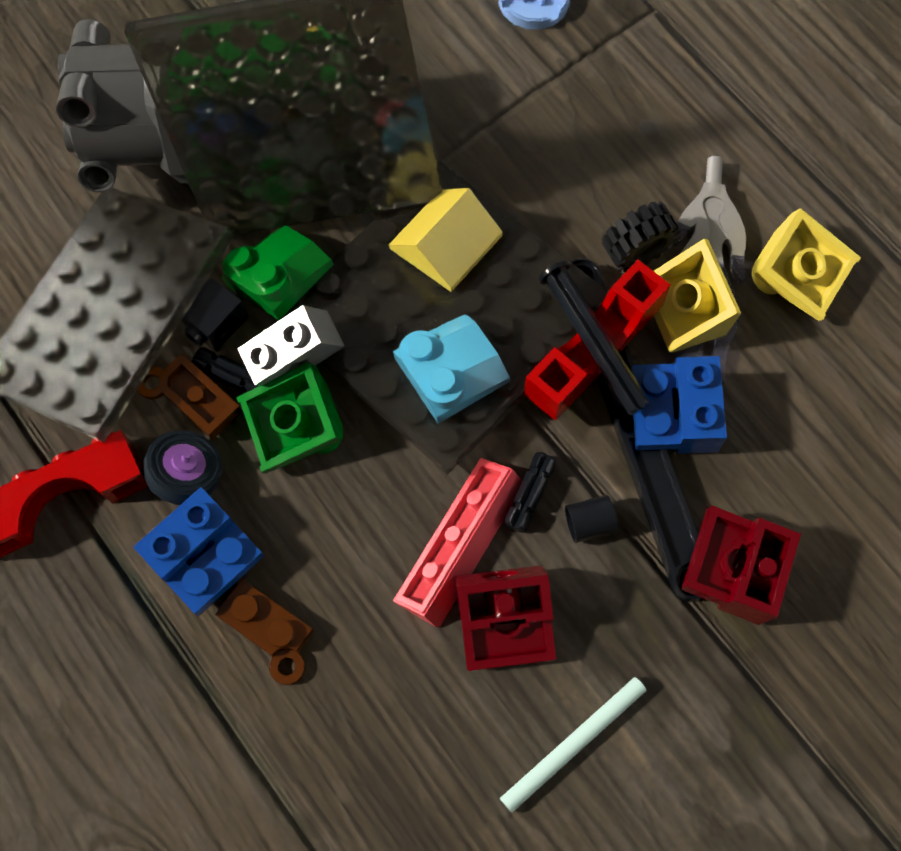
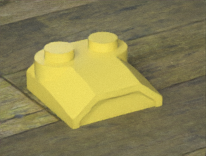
[752,208,861,321]

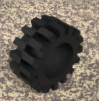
[602,201,682,272]

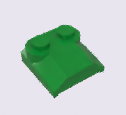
[221,225,334,320]
[237,362,343,474]

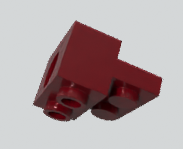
[681,505,801,625]
[455,565,556,671]

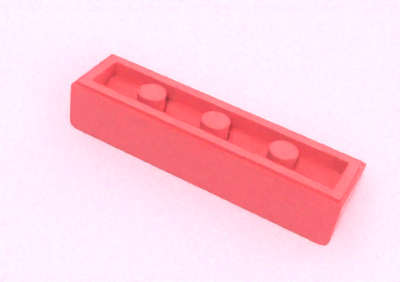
[393,458,522,628]

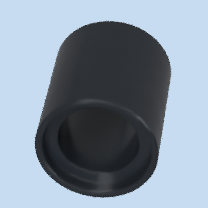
[565,495,618,543]

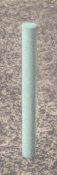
[500,677,647,813]

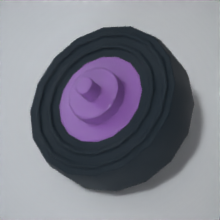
[143,431,222,505]

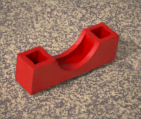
[524,260,671,421]
[0,430,148,558]

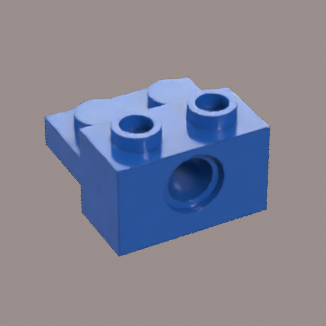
[631,356,727,454]
[133,487,264,617]

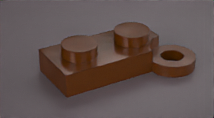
[135,353,242,440]
[215,579,314,685]

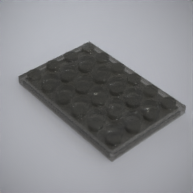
[0,188,235,443]

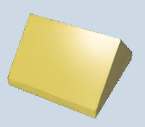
[389,188,503,292]
[654,239,741,352]

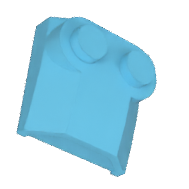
[393,314,510,424]

